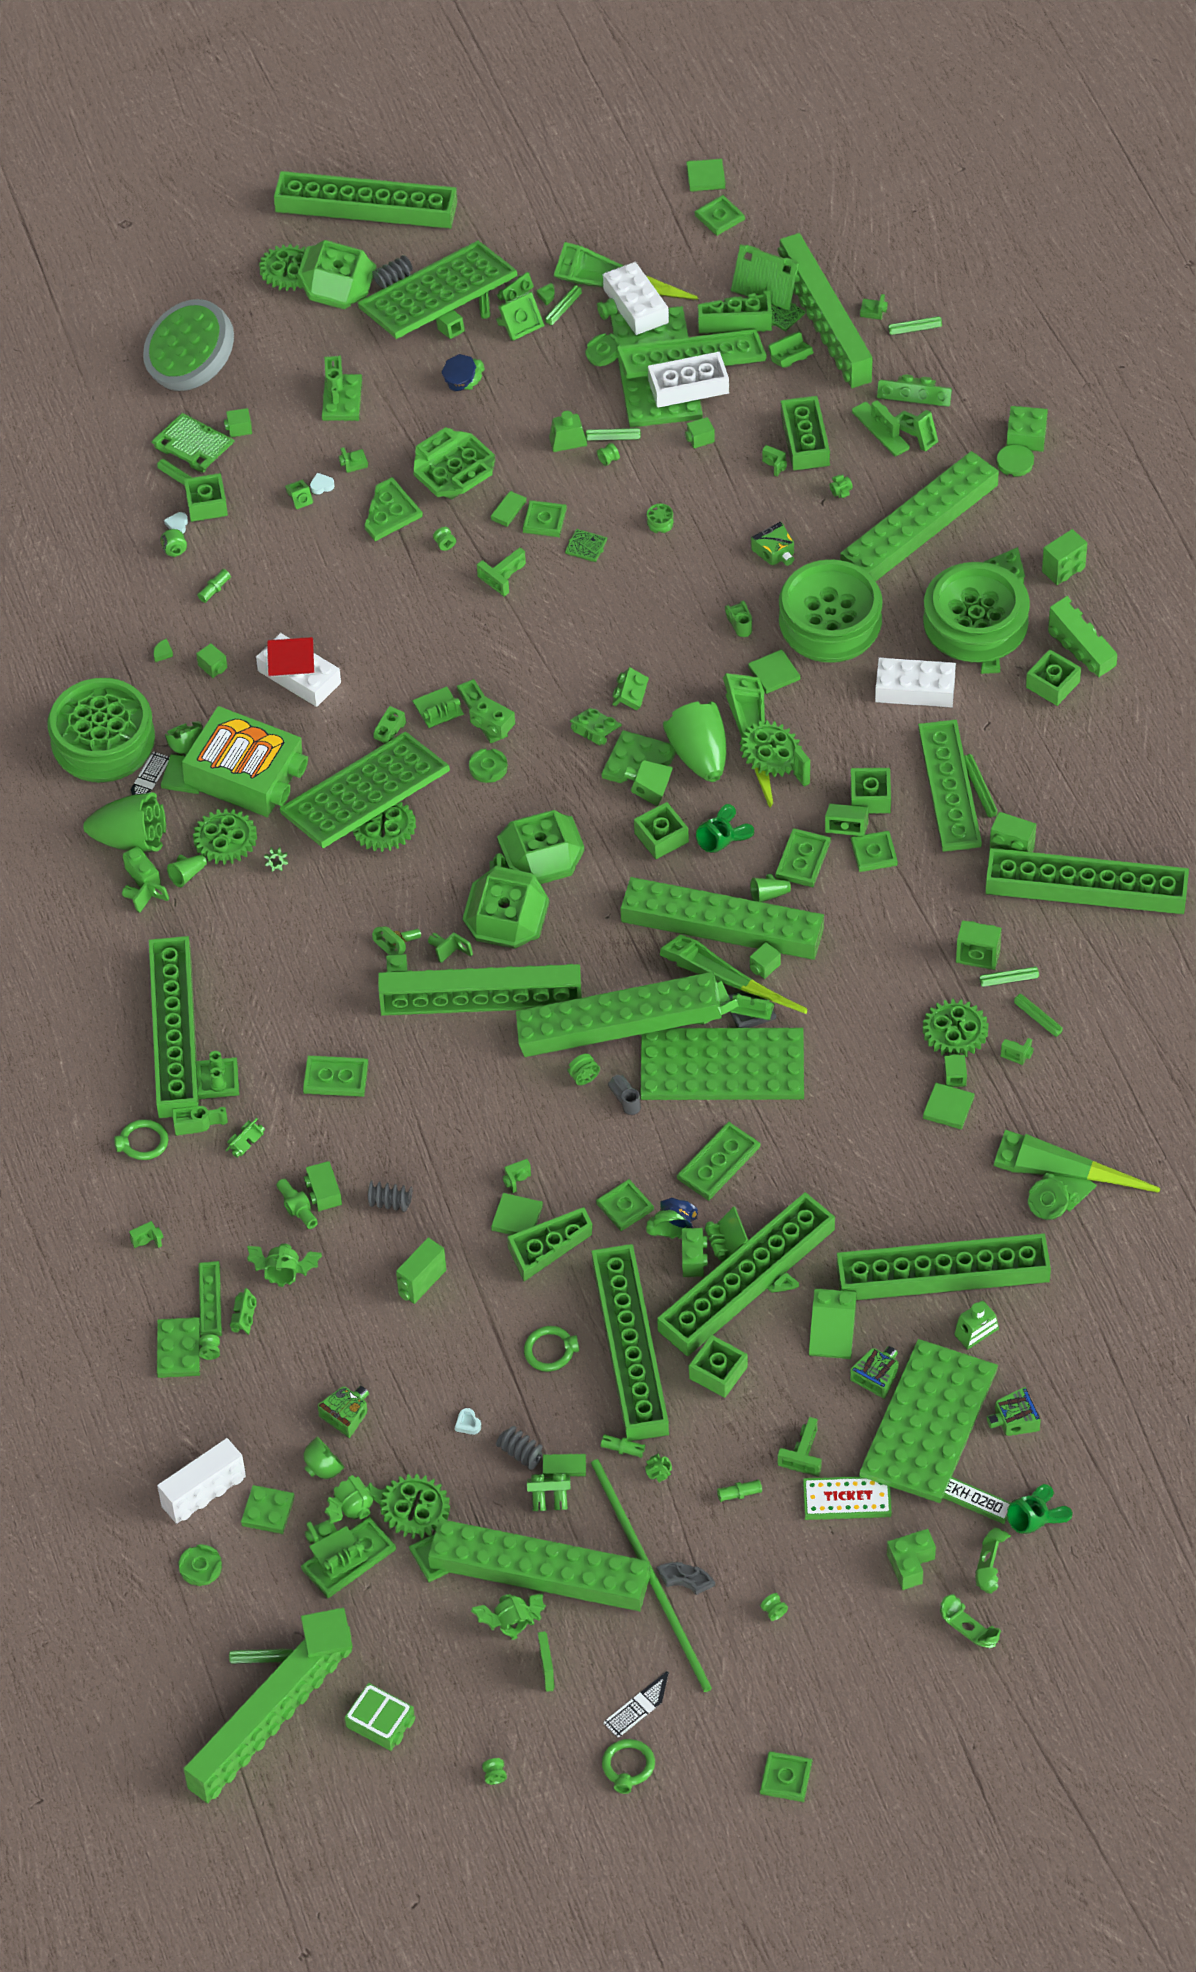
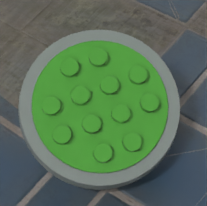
[143,299,234,391]

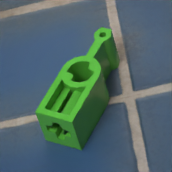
[324,356,343,404]
[172,1106,228,1136]

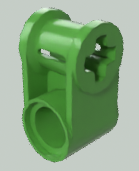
[725,601,752,637]

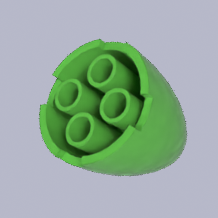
[663,701,726,782]
[83,793,166,852]

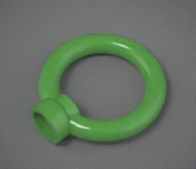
[114,1119,169,1160]
[524,1326,580,1372]
[602,1739,655,1794]

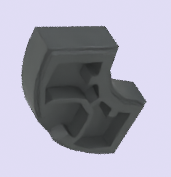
[656,1562,715,1595]

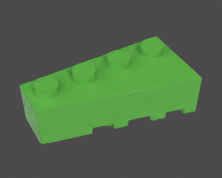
[698,290,772,333]
[1048,596,1117,677]
[508,1207,592,1282]

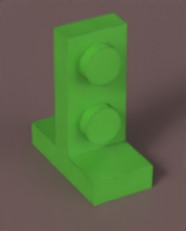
[896,410,939,452]
[477,547,526,596]
[778,1417,822,1477]

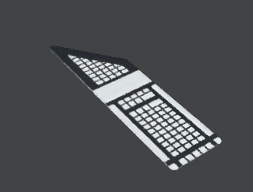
[131,752,170,795]
[604,1671,669,1737]

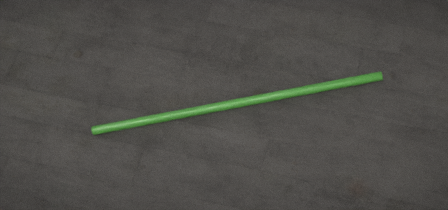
[591,1459,712,1692]

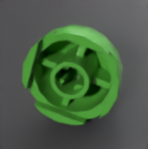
[165,721,203,755]
[304,1437,345,1479]

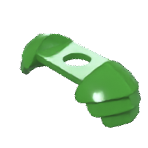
[975,1528,1011,1593]
[940,1594,1001,1648]

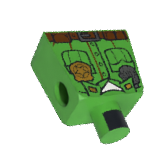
[318,1386,369,1438]

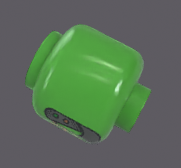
[160,529,187,557]

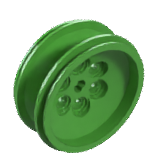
[779,560,882,662]
[47,678,155,782]

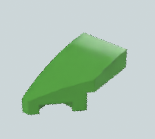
[767,1272,799,1293]

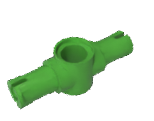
[276,1179,318,1229]

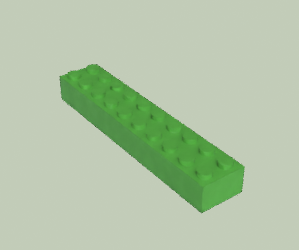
[274,171,457,228]
[778,233,872,388]
[840,451,999,582]
[985,848,1189,914]
[621,877,824,960]
[149,936,199,1118]
[379,964,582,1016]
[516,972,722,1057]
[657,1192,835,1357]
[837,1233,1051,1300]
[592,1244,669,1441]
[428,1519,651,1611]
[184,1626,353,1804]

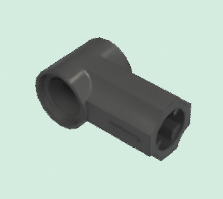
[608,1075,641,1115]

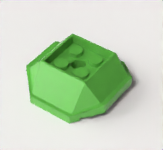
[297,240,377,309]
[414,428,495,499]
[497,810,584,884]
[463,866,550,949]

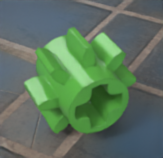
[829,474,853,498]
[264,847,288,872]
[645,1454,672,1482]

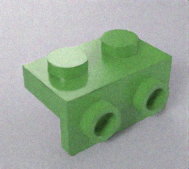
[768,332,813,367]
[612,667,649,711]

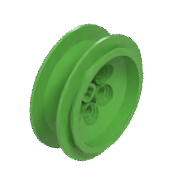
[923,562,1030,662]

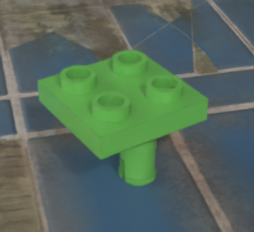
[196,1051,240,1099]
[527,1473,571,1511]

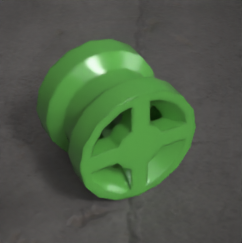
[597,298,618,320]
[597,443,620,466]
[433,527,456,551]
[199,1334,220,1360]
[760,1593,788,1621]
[482,1758,507,1785]

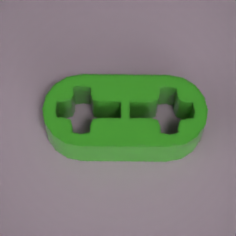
[372,926,406,955]

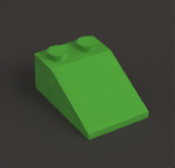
[809,1289,857,1359]

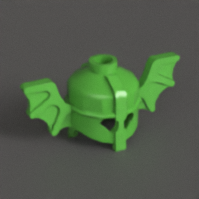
[247,1244,322,1287]
[325,1475,385,1523]
[471,1594,546,1640]

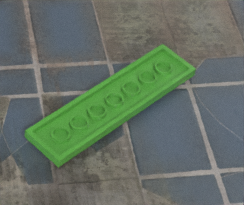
[616,329,767,379]
[918,720,982,852]

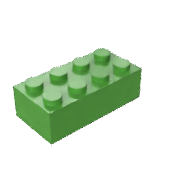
[781,396,830,470]

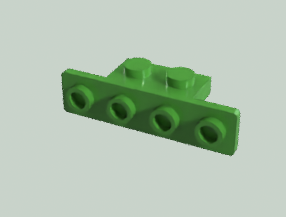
[877,375,952,406]
[852,400,909,456]

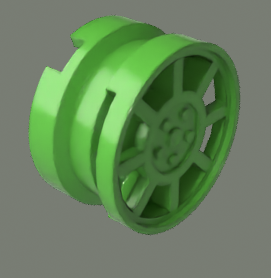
[647,504,673,533]
[567,1054,600,1085]

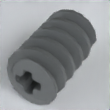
[372,255,413,289]
[368,1180,413,1212]
[496,1426,543,1470]

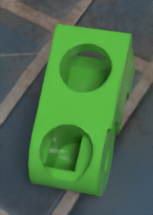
[373,706,406,744]

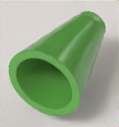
[167,855,207,887]
[750,874,791,902]

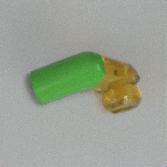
[394,929,421,944]

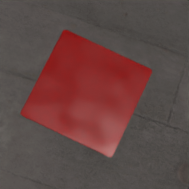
[267,637,314,676]

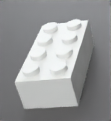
[603,262,669,335]
[648,352,729,408]
[256,633,341,707]
[875,658,956,708]
[157,1438,246,1524]

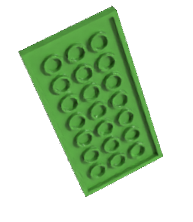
[358,240,518,339]
[611,306,703,428]
[279,731,450,848]
[641,1028,804,1100]
[859,1339,998,1503]

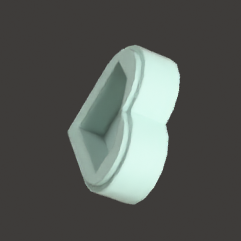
[310,473,334,495]
[164,512,188,533]
[455,1408,481,1434]

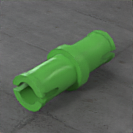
[197,569,231,603]
[600,1434,645,1458]
[717,1479,762,1502]

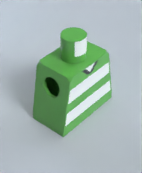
[954,1301,999,1350]

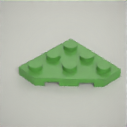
[365,477,423,541]
[602,730,676,783]

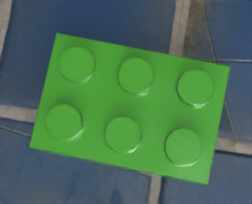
[322,374,362,421]
[775,828,831,888]
[303,1056,369,1097]
[157,1317,200,1378]

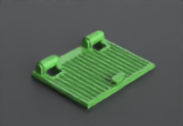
[731,244,799,310]
[151,413,235,473]

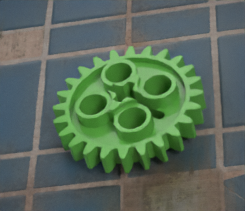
[259,244,305,291]
[739,720,802,777]
[353,802,416,852]
[193,808,257,865]
[923,999,988,1057]
[380,1474,450,1539]

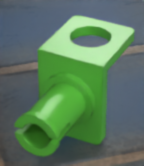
[122,881,169,913]
[428,932,473,963]

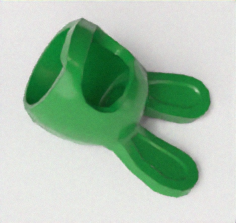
[696,804,755,853]
[1007,1484,1073,1534]

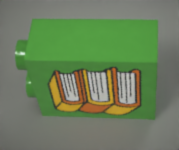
[182,706,308,817]

